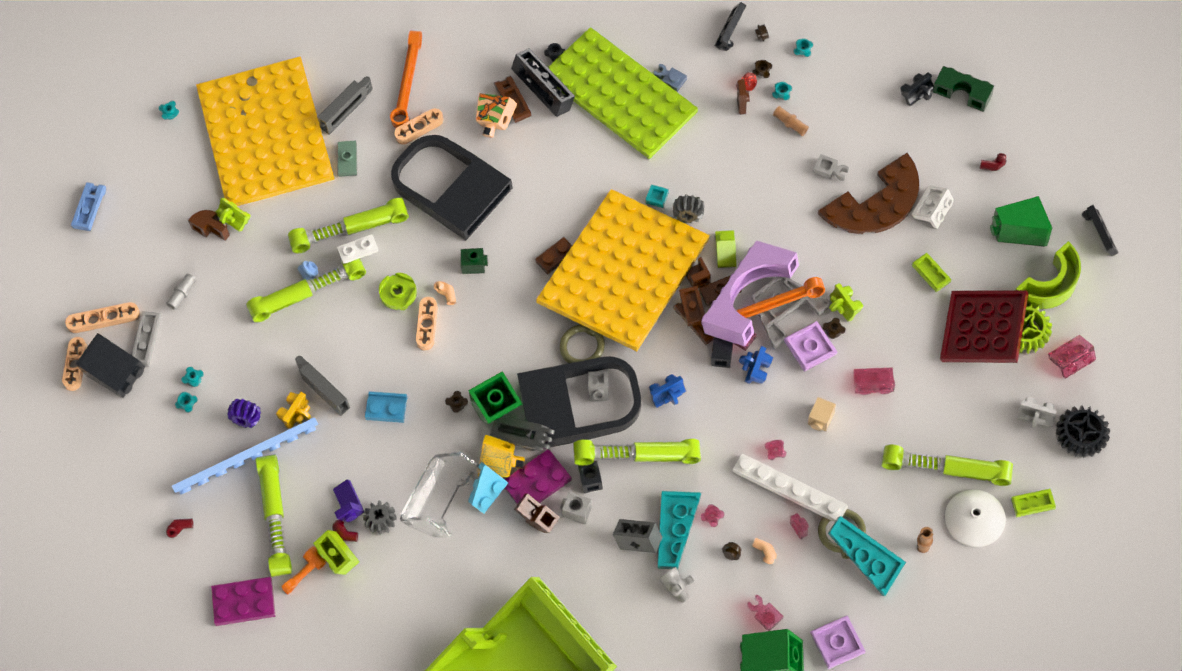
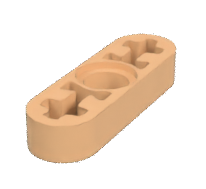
[394,108,443,144]
[416,297,438,350]
[62,337,88,391]

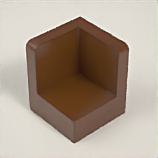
[686,257,711,288]

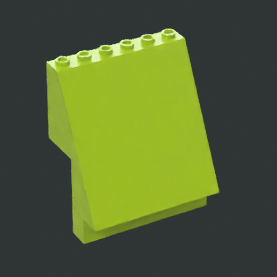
[425,577,617,671]

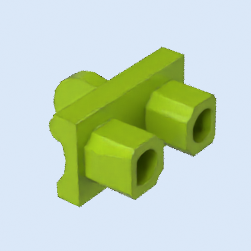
[215,198,251,232]
[829,283,863,322]

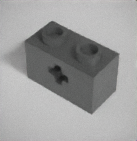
[613,519,662,553]

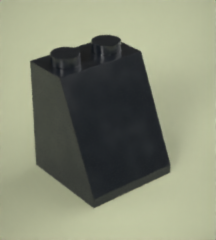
[75,333,145,398]

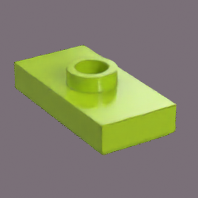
[912,253,951,292]
[1011,489,1056,518]

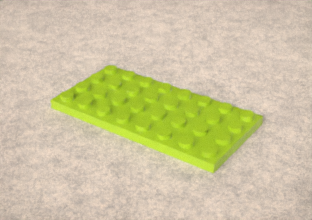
[548,27,698,159]

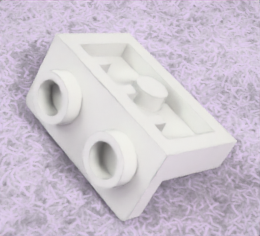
[912,185,953,229]
[337,234,378,264]

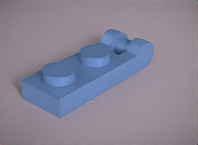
[71,182,106,231]

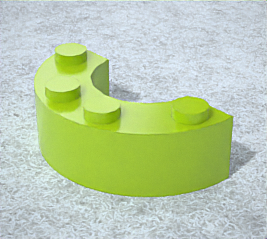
[1016,241,1081,309]

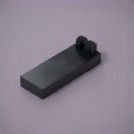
[714,2,747,51]
[1082,205,1119,256]

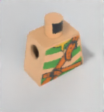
[476,93,517,138]

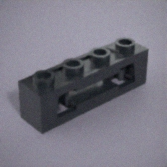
[511,48,575,117]

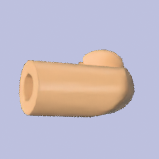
[434,281,456,305]
[752,538,776,564]

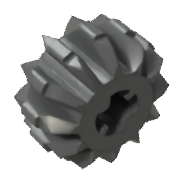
[673,194,704,223]
[363,500,397,535]

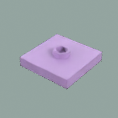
[784,321,837,372]
[810,615,866,669]

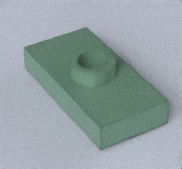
[338,140,357,177]

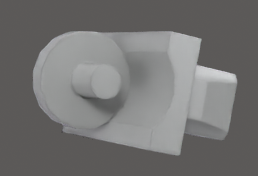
[1017,397,1057,429]

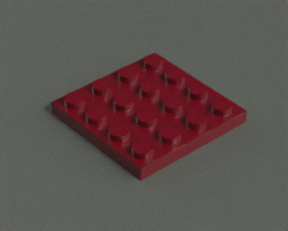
[940,290,1028,363]

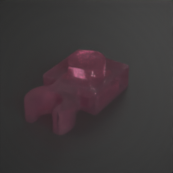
[747,595,784,631]

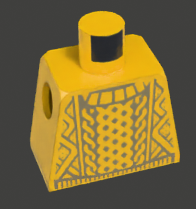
[478,435,525,477]

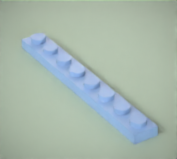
[172,417,318,495]

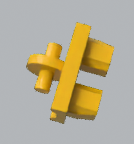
[276,392,311,429]

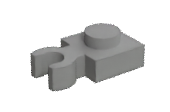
[813,154,849,181]

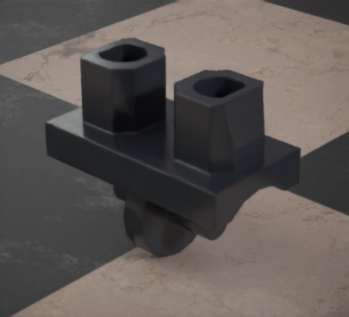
[900,72,934,106]

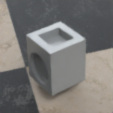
[560,492,592,524]

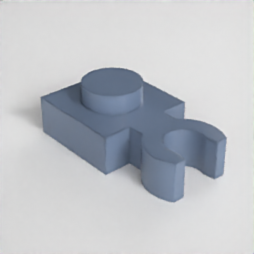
[653,64,687,92]

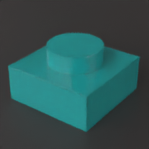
[645,184,669,208]

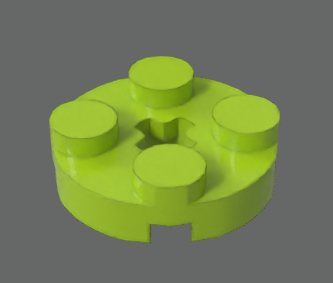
[379,273,417,311]

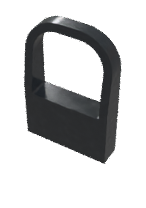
[391,135,513,241]
[517,356,641,451]

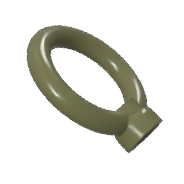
[559,324,605,363]
[818,509,866,559]

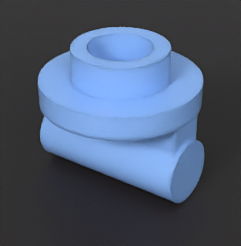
[297,261,318,280]

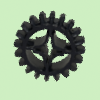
[1056,405,1110,458]

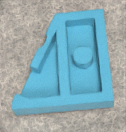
[468,462,508,514]

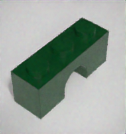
[933,66,994,112]

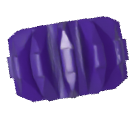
[227,399,261,428]

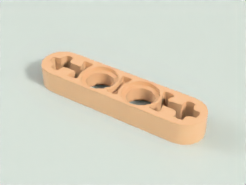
[65,302,140,333]

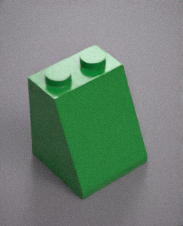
[990,196,1053,247]
[468,371,522,424]
[740,629,804,671]

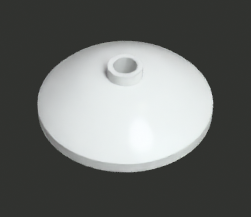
[945,490,1006,547]

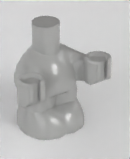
[659,567,694,603]

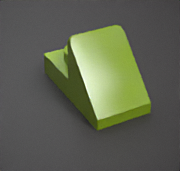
[715,230,737,268]

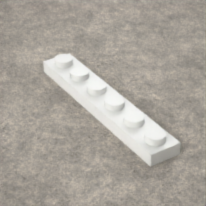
[733,453,848,522]

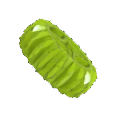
[1019,304,1052,354]

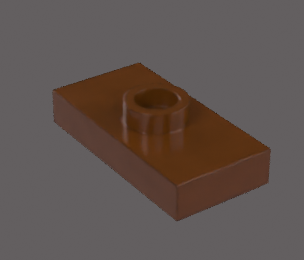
[737,79,750,115]
[699,275,742,306]

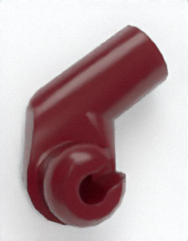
[980,153,1007,171]
[166,518,194,538]
[332,520,358,542]

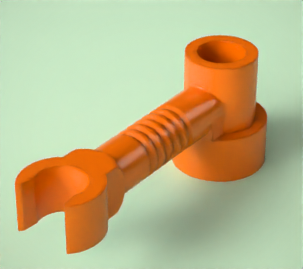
[282,546,327,595]

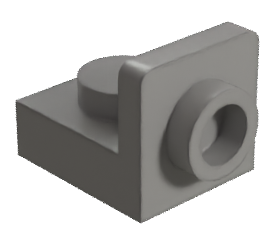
[588,371,609,401]

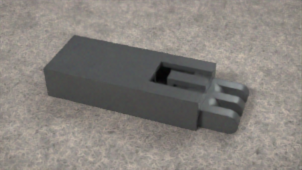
[318,76,373,135]
[295,356,350,416]
[490,416,555,451]

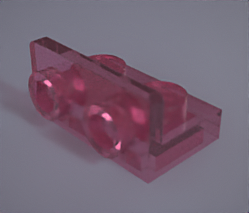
[1048,335,1096,379]
[853,367,895,395]

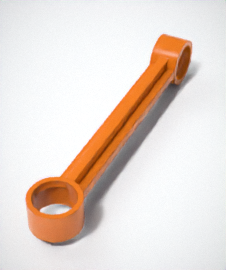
[390,30,422,128]
[736,277,825,318]

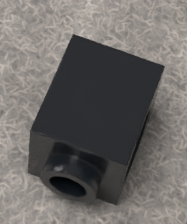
[711,337,733,368]
[578,461,603,493]

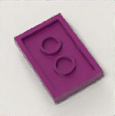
[504,450,572,504]
[211,577,276,626]

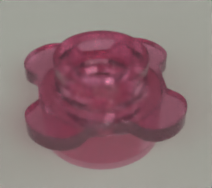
[765,440,787,460]
[701,504,724,527]

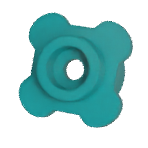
[794,39,813,57]
[772,82,792,100]
[159,101,179,120]
[181,367,204,387]
[175,392,198,413]

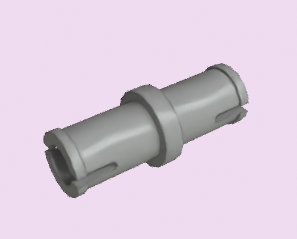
[166,273,196,310]

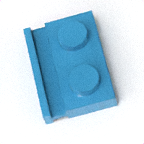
[365,391,408,423]

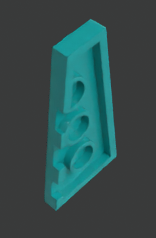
[658,491,701,570]
[828,516,906,596]

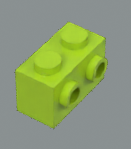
[313,530,360,575]

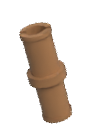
[773,106,809,136]
[917,527,933,553]

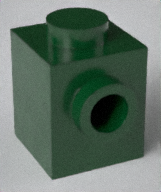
[461,248,488,274]

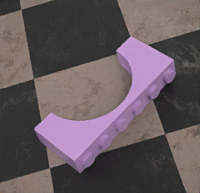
[701,240,799,346]

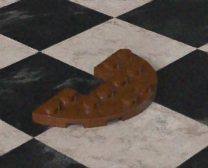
[818,153,919,234]

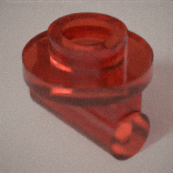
[736,72,757,91]

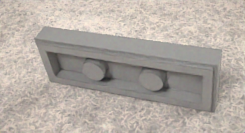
[131,311,162,367]

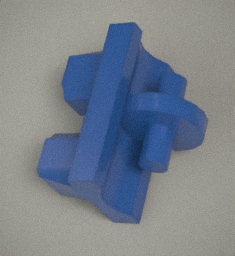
[739,346,773,384]
[649,374,687,408]

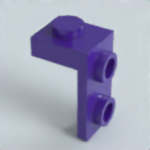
[333,479,365,523]

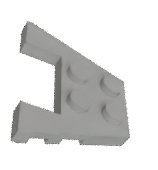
[751,277,832,349]

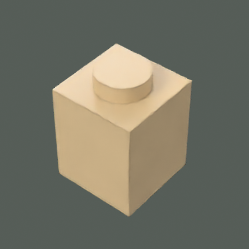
[808,397,836,431]

